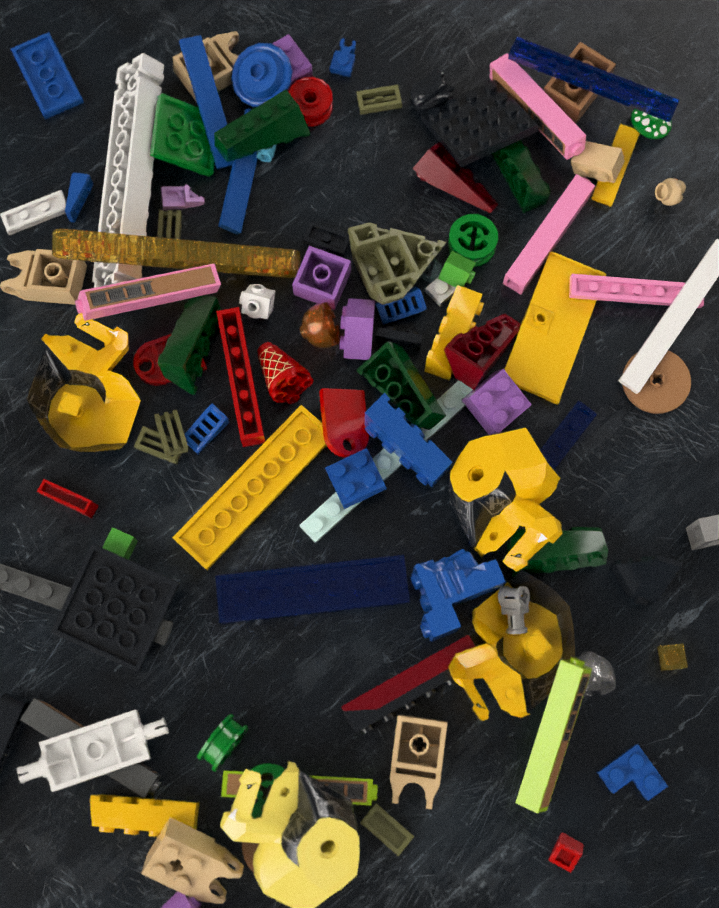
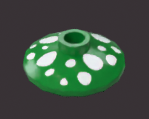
[631,103,672,139]

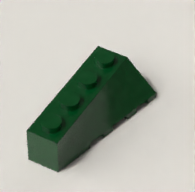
[214,89,310,162]
[491,140,551,213]
[157,295,221,395]
[356,341,446,430]
[507,527,608,577]

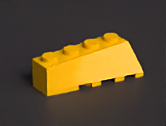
[424,285,484,381]
[90,794,199,837]

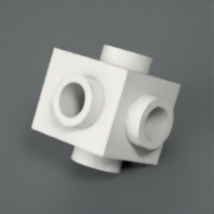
[239,284,276,319]

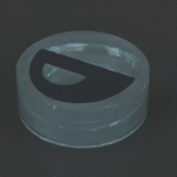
[421,259,442,282]

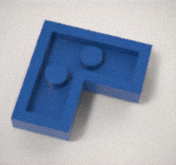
[597,744,668,801]

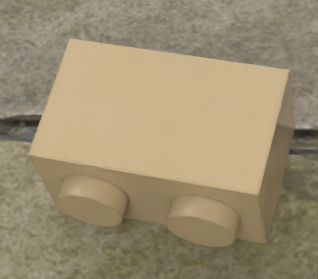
[571,141,624,183]

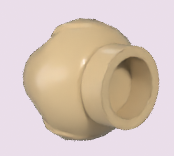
[655,178,686,206]

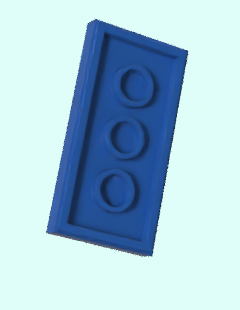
[11,32,84,119]

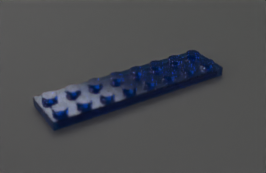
[215,555,410,624]

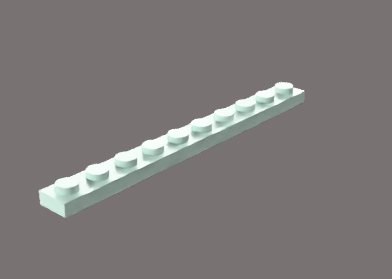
[299,380,473,544]

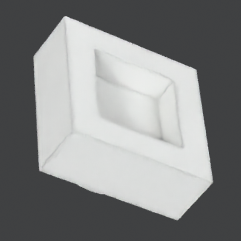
[425,278,456,307]

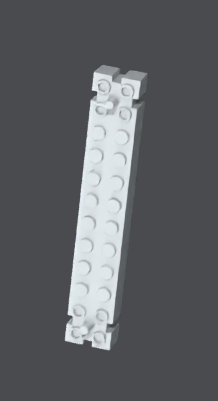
[92,53,164,288]

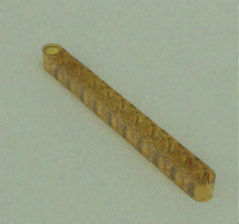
[52,229,300,278]

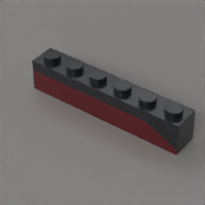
[341,635,475,735]

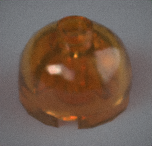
[300,302,340,348]

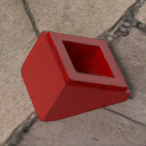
[549,833,584,873]

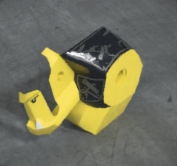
[220,762,360,908]

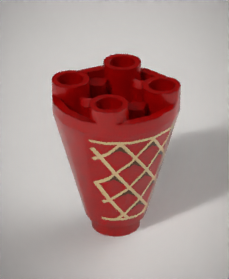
[257,342,314,404]

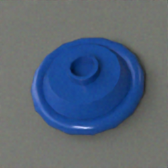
[231,43,293,107]

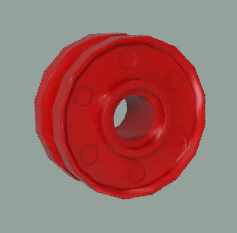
[289,77,333,126]

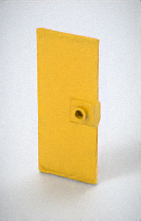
[504,251,607,404]

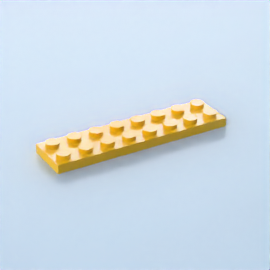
[172,405,327,570]

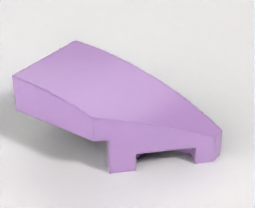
[161,184,205,210]

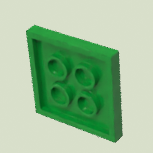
[150,93,214,177]

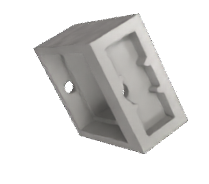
[686,515,719,550]

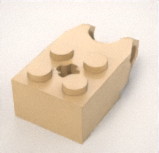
[173,31,239,102]
[0,249,87,305]
[390,714,448,809]
[142,817,244,904]

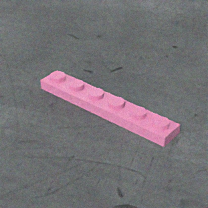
[569,274,704,308]

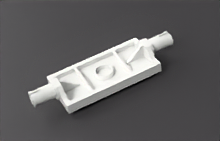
[17,710,169,792]

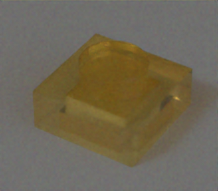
[657,643,688,671]

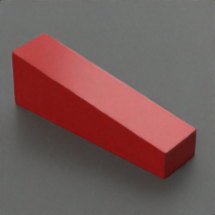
[37,479,98,519]

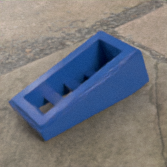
[65,173,93,223]
[375,287,427,324]
[184,404,230,454]

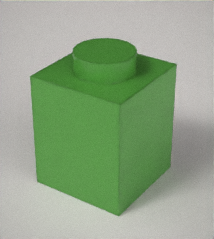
[438,251,476,287]
[103,527,138,559]

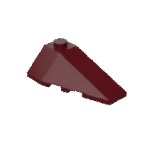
[413,142,498,213]
[444,314,521,390]

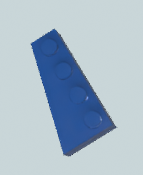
[364,393,453,487]

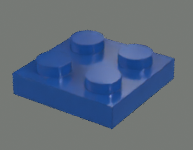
[325,448,387,509]

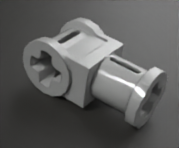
[498,586,530,634]

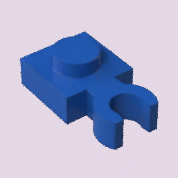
[330,38,356,77]

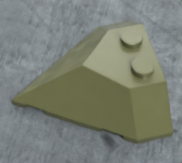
[348,222,446,305]

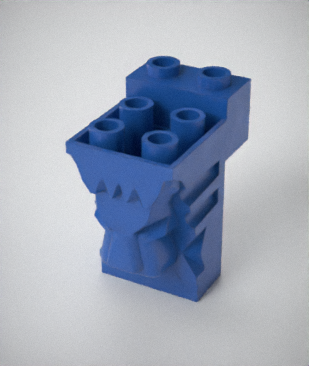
[410,549,506,642]

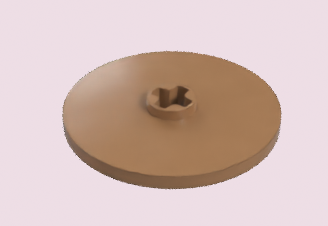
[622,351,691,414]

